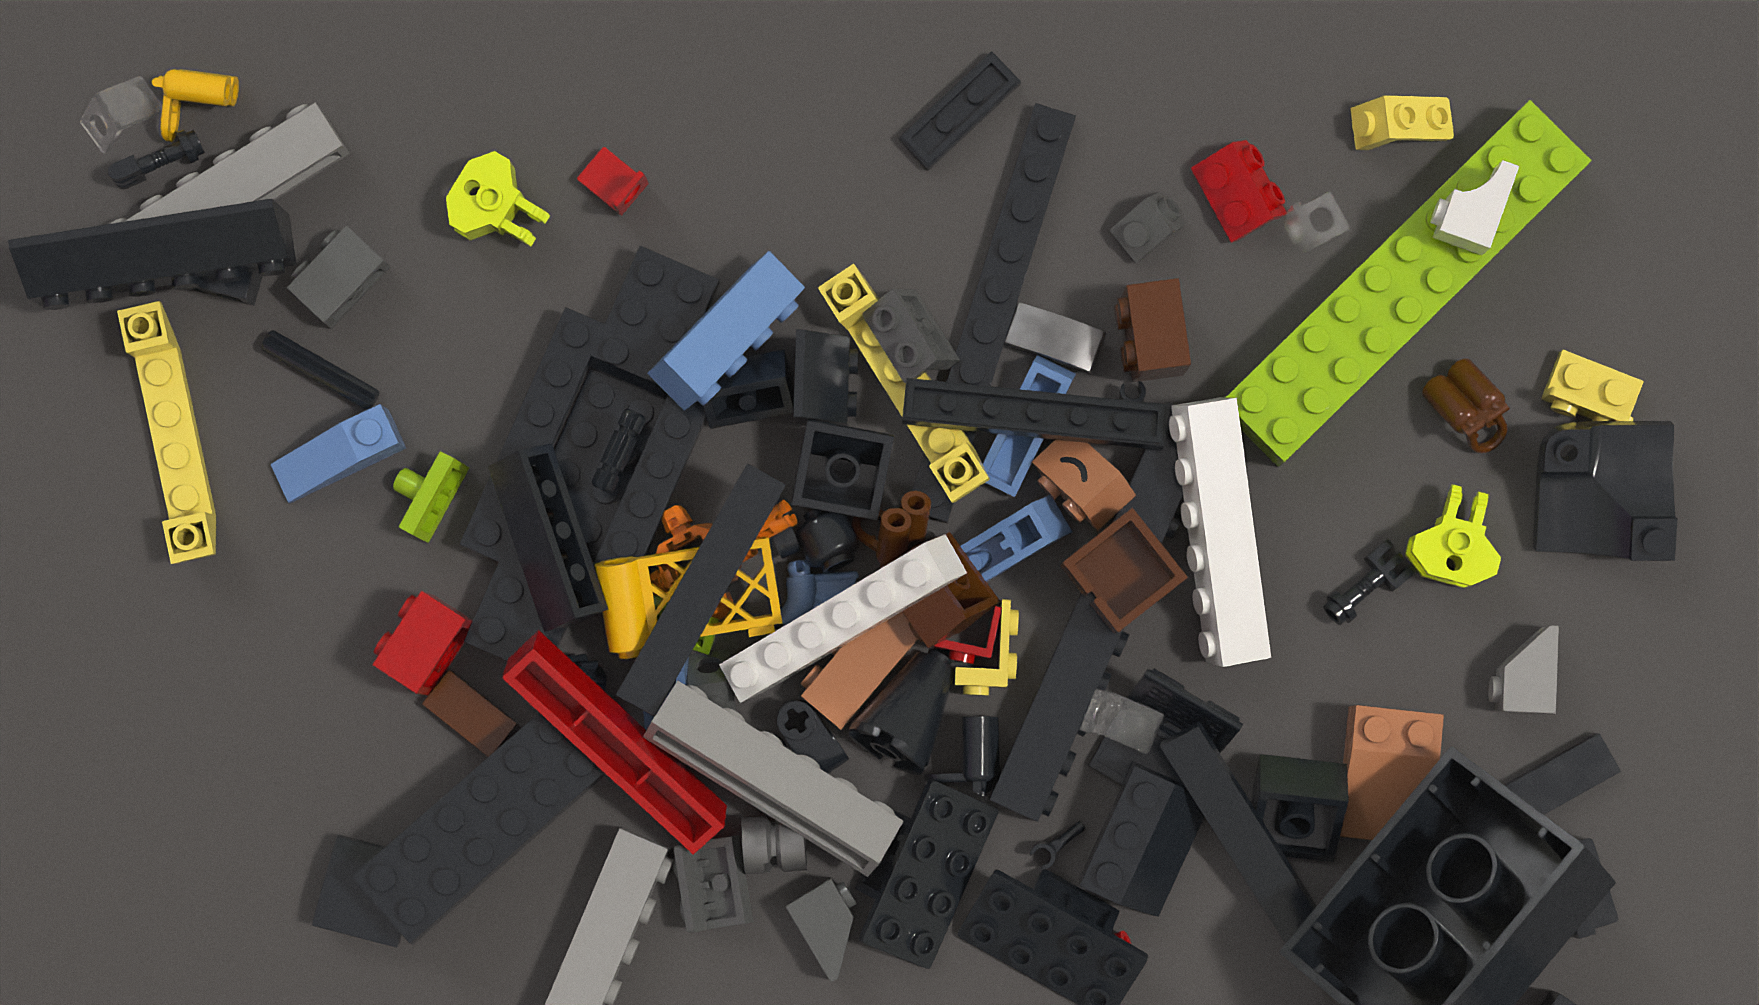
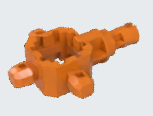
[650,500,797,620]

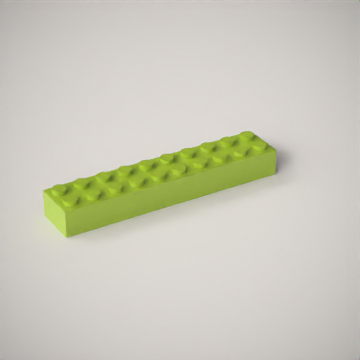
[1226,100,1592,467]

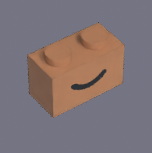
[1032,440,1136,530]

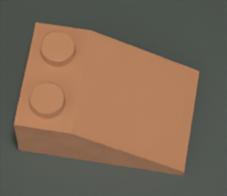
[1340,705,1444,840]

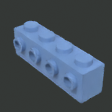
[647,251,805,411]

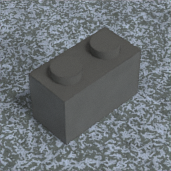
[287,225,391,329]

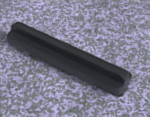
[261,330,380,410]

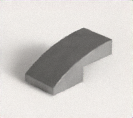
[1005,302,1106,373]

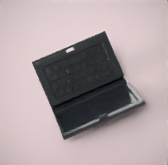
[1089,668,1243,785]

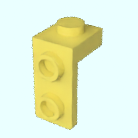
[1350,96,1454,150]
[954,599,1019,696]

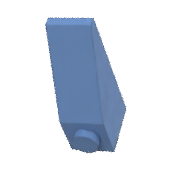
[271,404,406,503]
[960,495,1072,582]

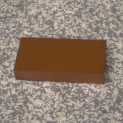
[422,670,518,757]

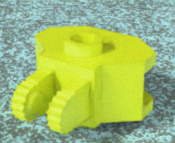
[446,151,550,247]
[1405,484,1501,588]

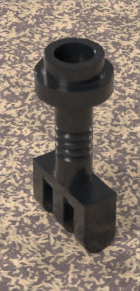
[108,129,205,189]
[1323,539,1416,625]

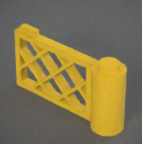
[594,536,782,659]

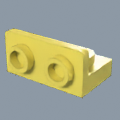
[1541,350,1644,421]

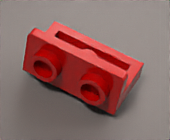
[1191,140,1287,243]

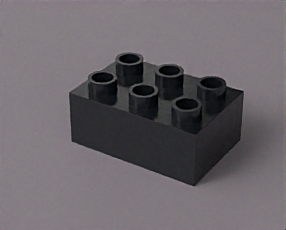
[1279,746,1616,1005]

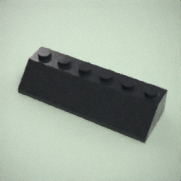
[8,198,297,310]

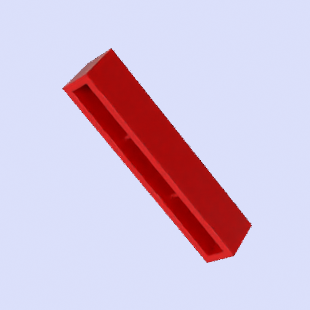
[502,630,727,855]

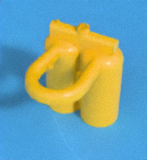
[152,69,239,142]

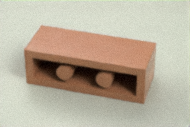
[801,612,918,730]

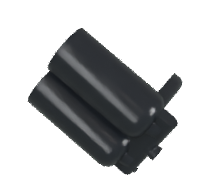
[924,716,1000,796]

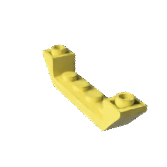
[818,264,990,503]
[117,301,216,564]

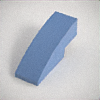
[983,355,1076,497]

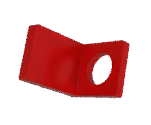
[577,147,649,216]
[933,606,1002,664]

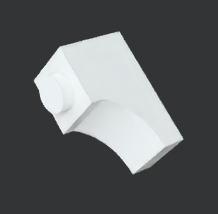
[1430,160,1519,255]

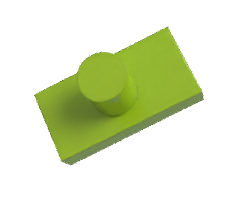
[393,451,470,543]

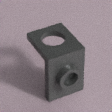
[687,650,737,712]

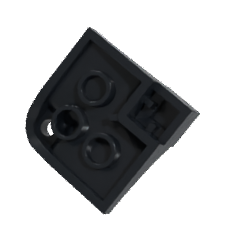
[1533,421,1678,561]

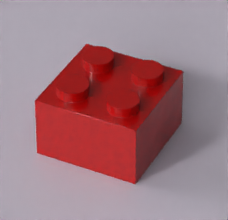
[372,590,473,696]

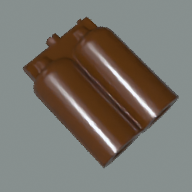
[1422,358,1510,454]
[852,491,931,568]

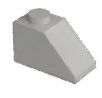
[1488,626,1559,714]

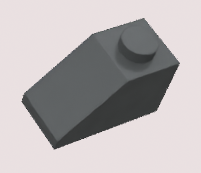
[785,878,857,982]

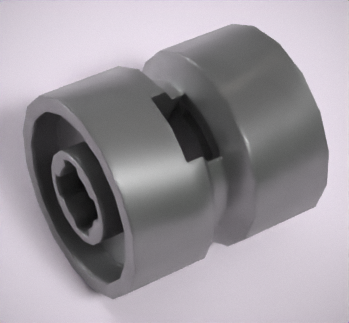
[741,816,807,875]

